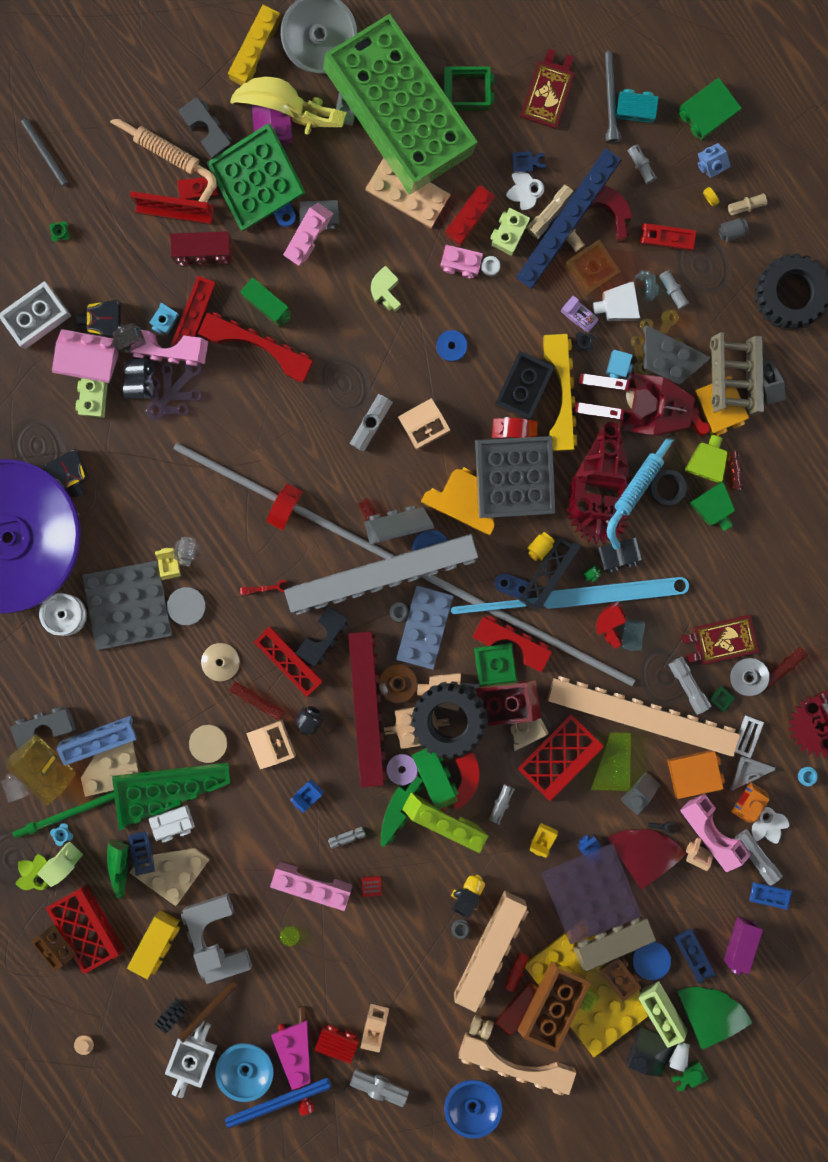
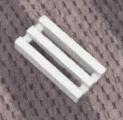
[735,715,764,758]

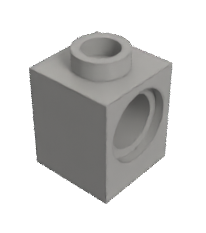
[193,944,225,973]

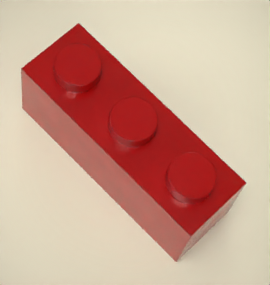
[445,185,495,247]

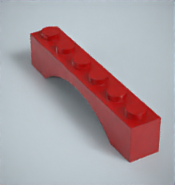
[198,312,313,384]

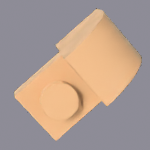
[361,1004,389,1052]

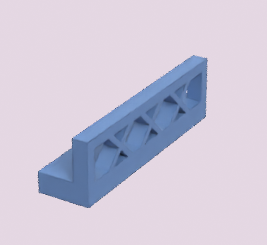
[57,716,137,766]

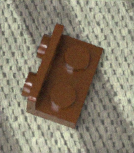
[31,925,76,972]
[599,956,641,1002]

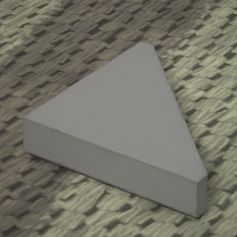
[730,756,775,791]

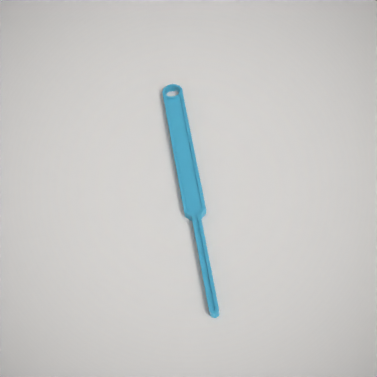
[451,577,689,614]

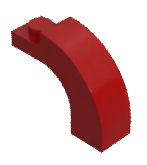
[432,751,479,811]

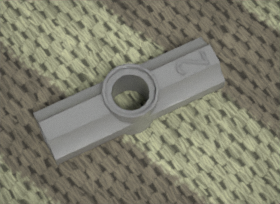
[349,394,393,452]
[349,1069,409,1107]

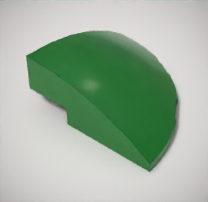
[107,839,129,899]
[677,986,752,1050]

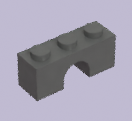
[178,97,232,159]
[10,706,76,748]

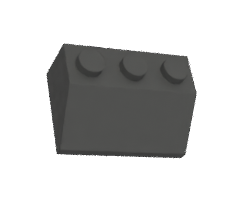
[364,505,434,544]

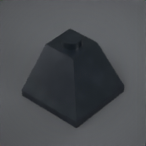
[625,1026,674,1077]

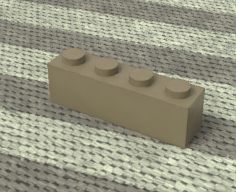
[573,916,656,971]

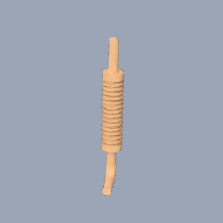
[110,119,216,202]

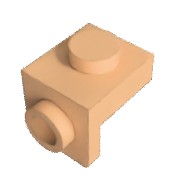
[686,837,713,871]

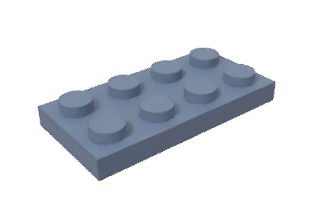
[396,586,453,670]

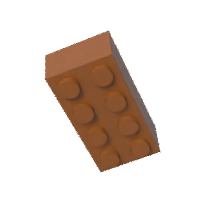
[518,961,591,1053]

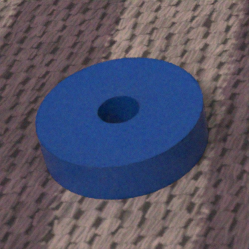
[436,330,467,362]

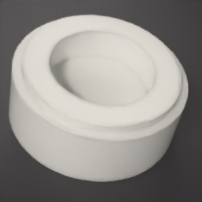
[481,256,500,276]

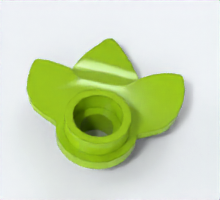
[16,854,49,890]

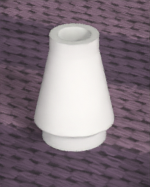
[669,1042,690,1072]

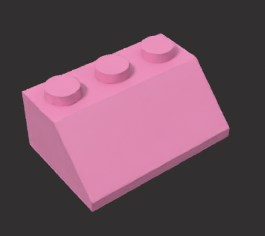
[52,329,119,383]

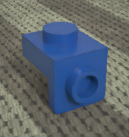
[290,779,324,813]

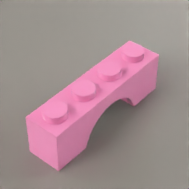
[126,328,208,366]
[680,793,750,872]

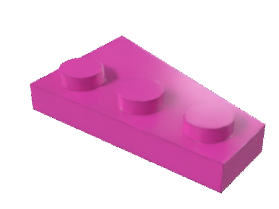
[271,1020,311,1090]

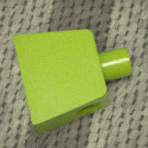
[685,435,727,483]

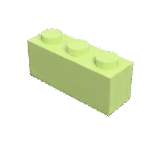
[639,981,688,1048]

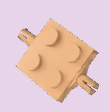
[384,707,449,749]

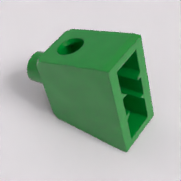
[689,482,735,531]

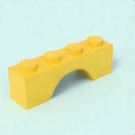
[228,5,282,86]

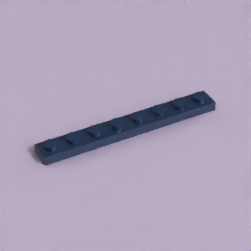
[516,148,622,289]

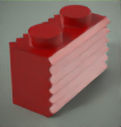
[315,1024,359,1064]

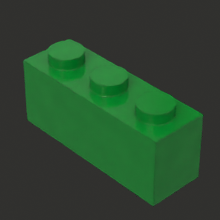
[412,748,459,810]

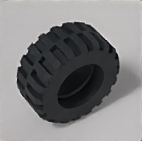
[754,253,828,331]
[411,681,488,759]

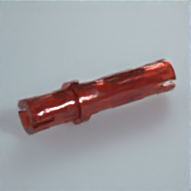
[763,647,808,693]
[229,681,284,721]

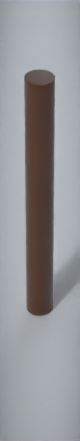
[178,981,238,1043]

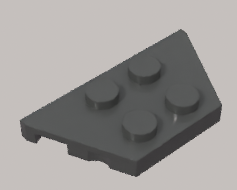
[643,326,710,385]

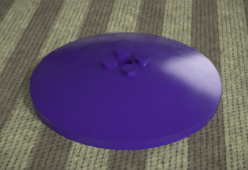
[0,459,81,614]

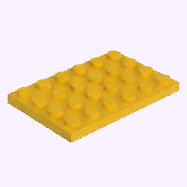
[525,918,649,1057]

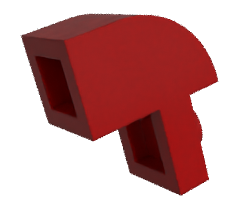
[492,418,538,439]
[266,483,303,531]
[596,601,627,649]

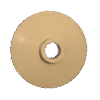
[201,643,240,681]

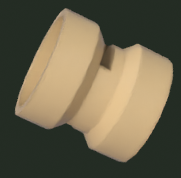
[469,1015,494,1040]

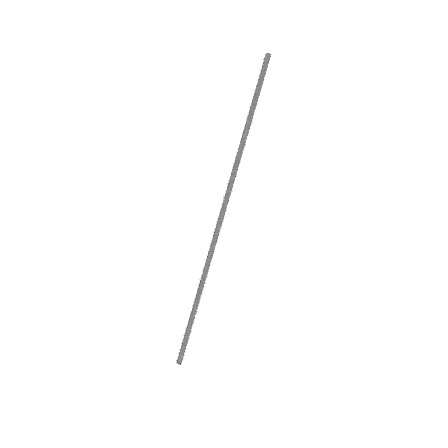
[174,443,635,686]

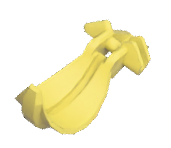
[230,77,347,135]

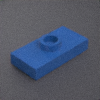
[749,882,792,910]

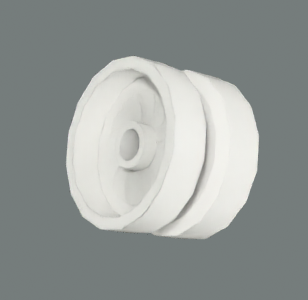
[39,593,87,636]

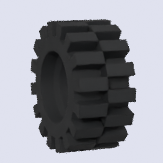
[154,997,188,1034]

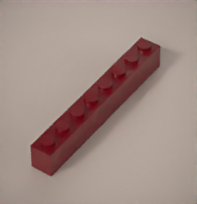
[348,631,387,787]

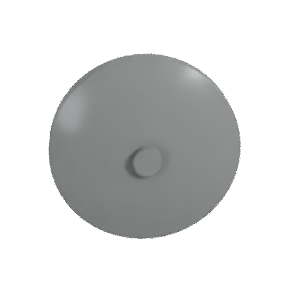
[281,0,357,74]

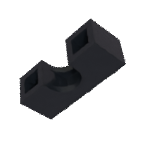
[296,606,349,667]

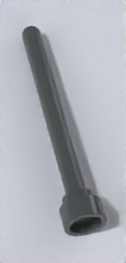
[605,51,621,143]

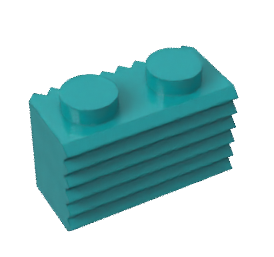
[616,89,659,124]

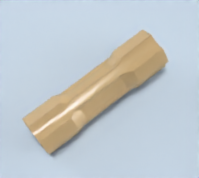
[526,185,574,239]

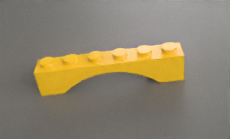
[543,334,577,452]

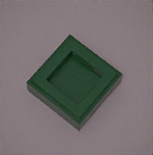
[708,685,736,712]

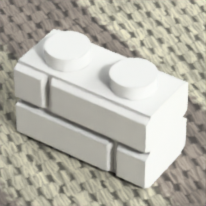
[149,805,195,842]

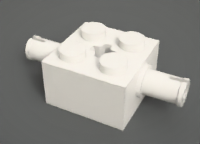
[165,1021,217,1098]

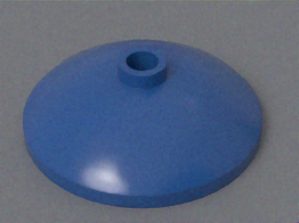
[444,1080,502,1138]

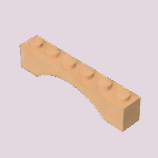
[459,1032,576,1095]

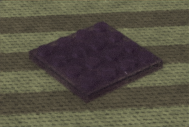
[541,843,642,945]

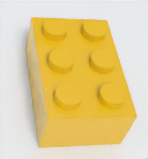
[127,910,181,979]

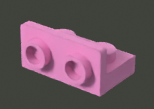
[440,245,483,279]

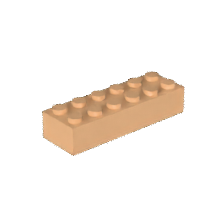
[454,890,528,1012]

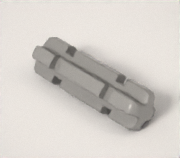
[328,827,366,849]

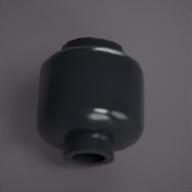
[295,706,323,735]

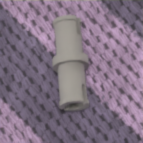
[628,144,657,184]
[659,270,689,309]
[489,784,515,824]

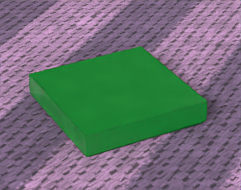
[474,643,517,686]

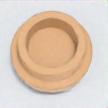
[74,1035,94,1055]

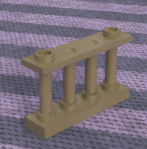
[710,332,764,416]

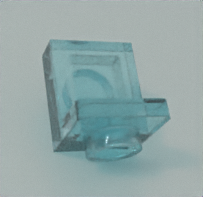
[634,271,659,301]
[622,620,645,651]

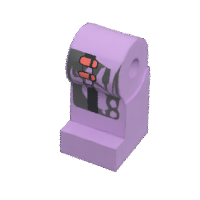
[560,295,598,332]

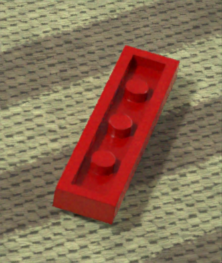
[170,275,216,347]

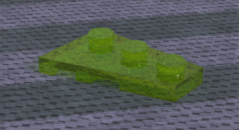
[591,732,631,791]

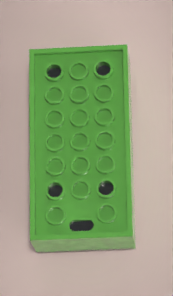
[323,14,478,195]

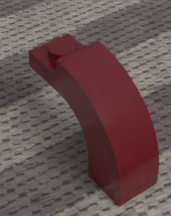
[590,185,632,243]

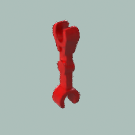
[240,580,287,595]

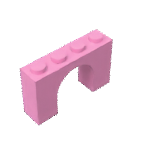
[270,861,352,911]

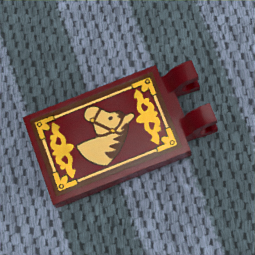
[520,48,575,129]
[681,615,759,665]

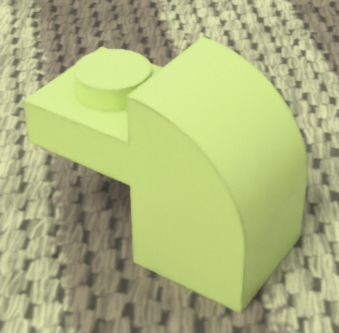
[371,266,401,312]
[37,842,83,887]

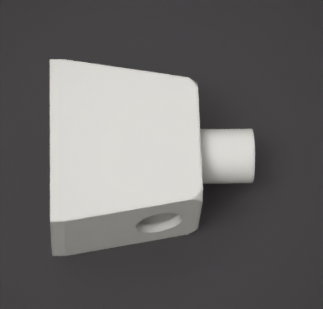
[593,282,640,321]

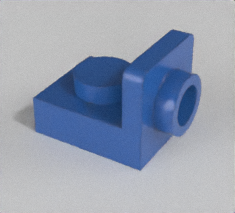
[577,834,606,865]

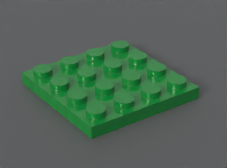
[207,123,305,231]

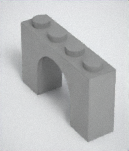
[181,893,252,984]

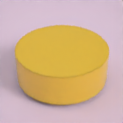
[703,187,720,206]

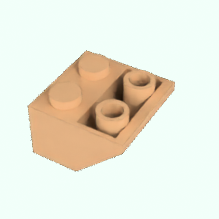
[398,398,450,451]
[246,720,296,769]

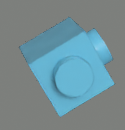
[606,350,633,379]

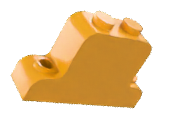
[421,467,494,536]

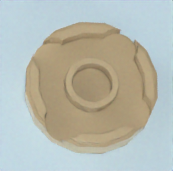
[189,725,227,763]

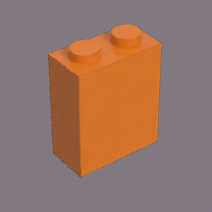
[667,750,725,799]

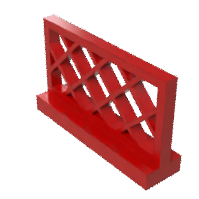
[130,191,214,225]
[517,715,604,801]
[45,884,125,974]

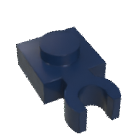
[512,151,546,173]

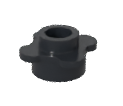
[574,332,595,352]

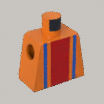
[731,782,770,823]

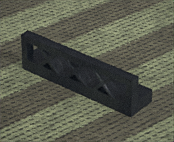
[519,536,581,613]

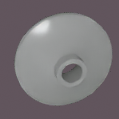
[730,658,769,696]

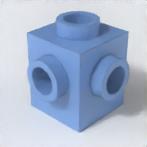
[698,143,731,178]

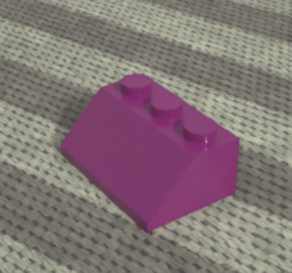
[252,81,294,146]

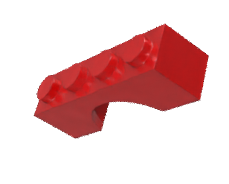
[472,615,552,672]

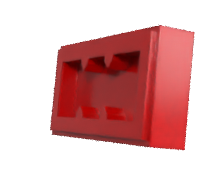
[177,177,218,200]

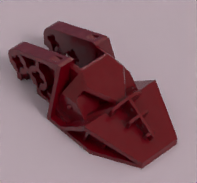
[574,373,695,436]

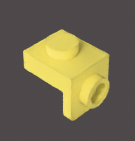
[155,548,181,580]

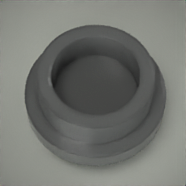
[390,603,409,622]
[451,919,470,939]

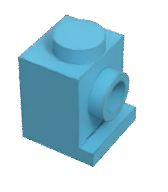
[150,303,180,335]

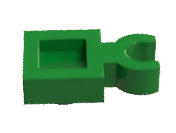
[671,1061,708,1092]

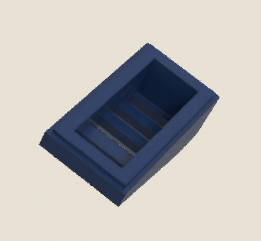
[129,831,155,876]

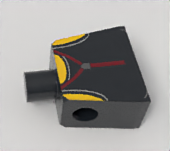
[76,300,121,339]
[43,449,89,498]

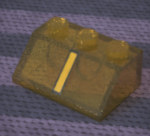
[6,734,76,806]

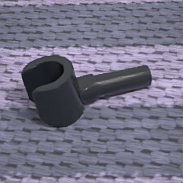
[648,821,676,834]

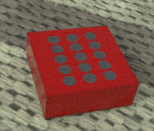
[361,875,382,897]

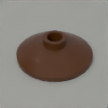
[379,665,417,703]

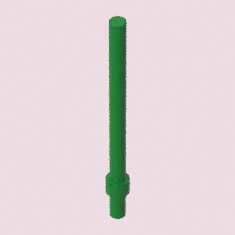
[12,792,115,839]

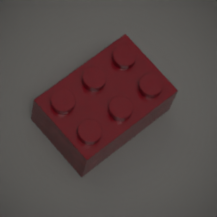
[170,231,233,267]
[474,680,541,726]

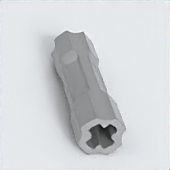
[668,656,712,715]
[734,829,783,886]

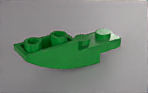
[381,774,424,847]

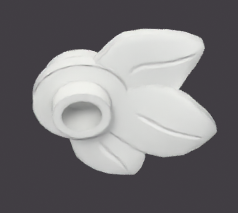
[506,172,544,210]
[752,807,789,844]

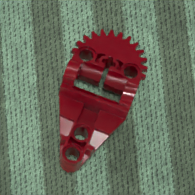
[567,422,631,544]
[788,690,828,758]

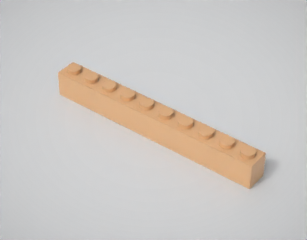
[547,676,740,757]

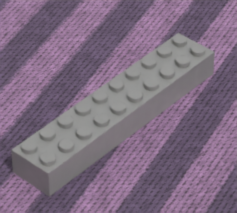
[284,534,478,614]

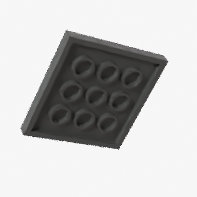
[475,436,555,518]
[82,561,173,650]

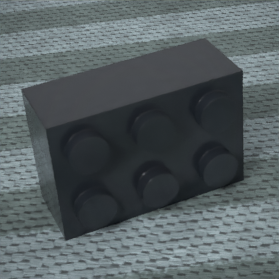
[494,351,555,420]

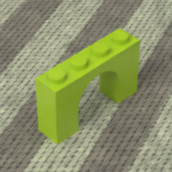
[402,792,489,853]

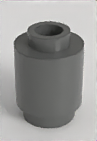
[719,218,749,242]

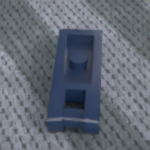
[674,928,716,984]

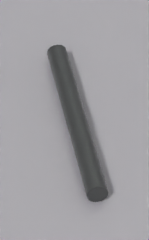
[21,118,69,186]

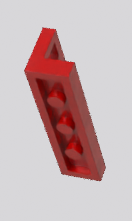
[254,626,323,697]

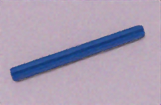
[225,1078,331,1128]

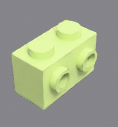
[490,208,530,256]
[76,378,108,418]

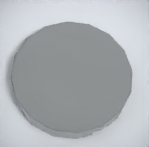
[167,587,206,625]

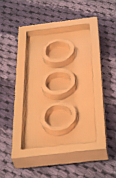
[365,158,451,229]

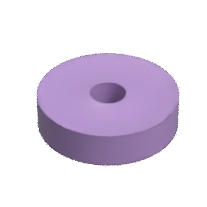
[387,754,417,785]

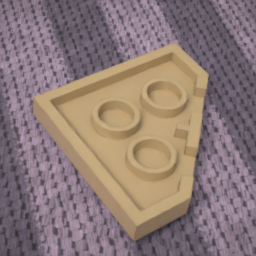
[81,741,140,797]
[129,848,210,906]

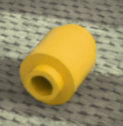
[527,532,555,561]

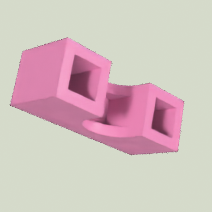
[283,203,334,266]

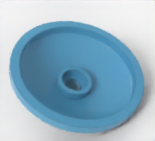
[215,1043,273,1102]

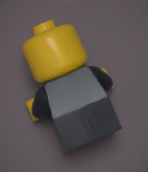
[450,875,485,919]

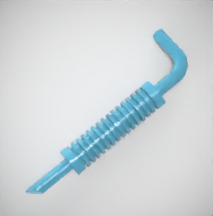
[607,438,674,549]

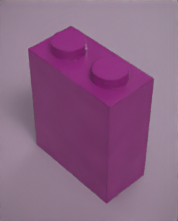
[724,916,763,975]

